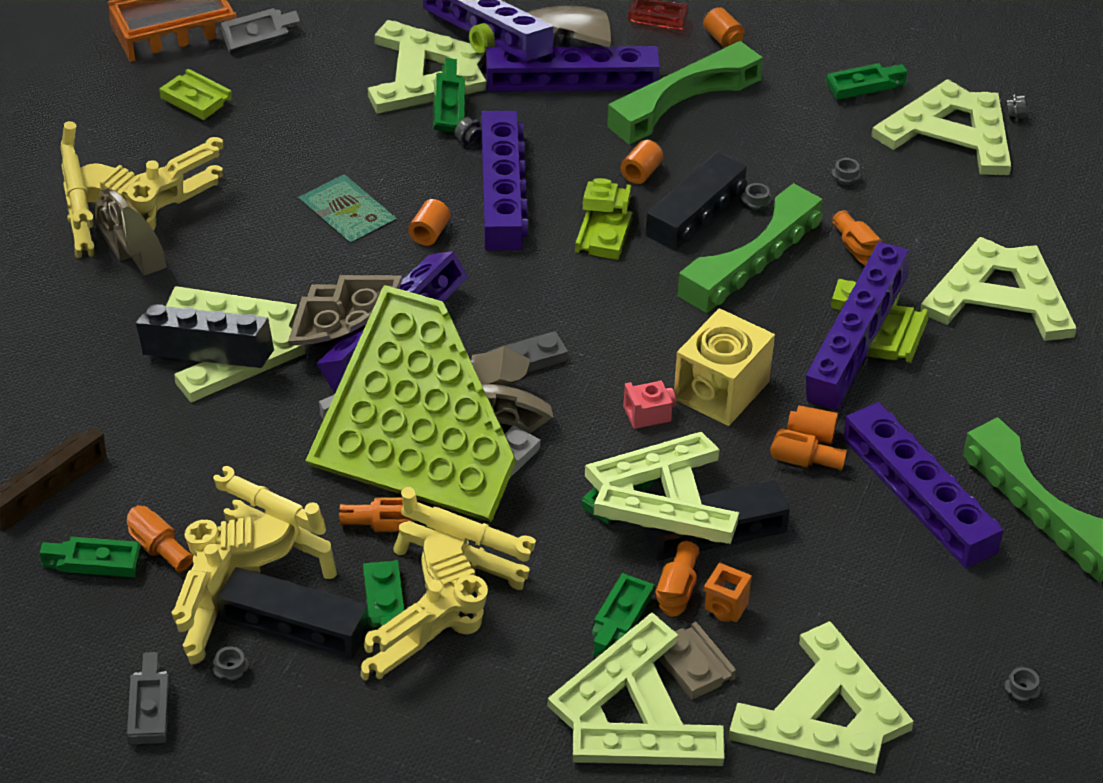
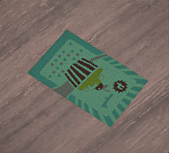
[298,174,397,242]

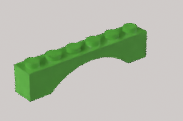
[607,41,763,145]
[677,183,823,313]
[963,417,1103,583]

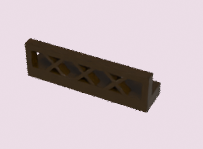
[0,427,107,532]

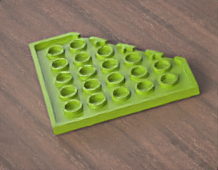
[305,285,517,522]

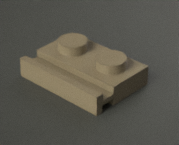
[658,622,736,700]

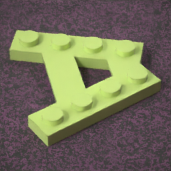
[368,20,486,114]
[871,79,1011,175]
[920,237,1077,341]
[166,286,305,402]
[585,432,739,544]
[547,613,724,766]
[728,621,914,773]

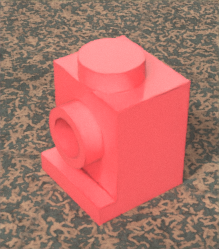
[623,380,676,429]

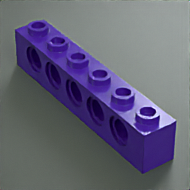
[423,0,554,61]
[486,46,660,91]
[482,111,528,250]
[806,242,909,410]
[316,251,468,390]
[843,402,1003,569]

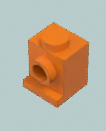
[704,563,752,623]

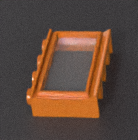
[108,0,237,62]

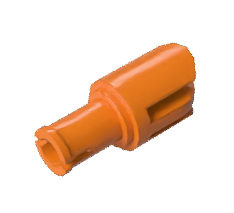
[832,210,882,266]
[770,429,847,471]
[339,498,417,532]
[127,506,193,573]
[656,541,700,617]

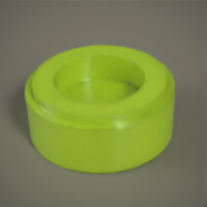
[469,23,495,54]

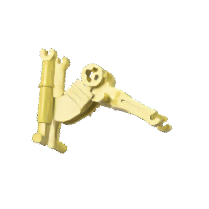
[60,122,223,258]
[171,466,337,664]
[361,487,536,680]

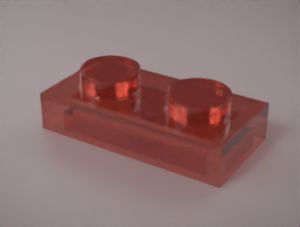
[628,0,689,30]

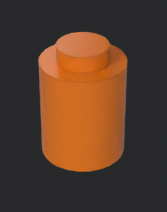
[703,7,745,48]
[620,140,664,184]
[408,199,451,246]
[787,405,838,446]

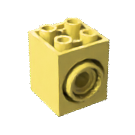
[674,308,775,426]

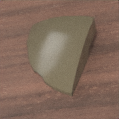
[526,6,611,47]
[95,188,167,275]
[288,275,403,346]

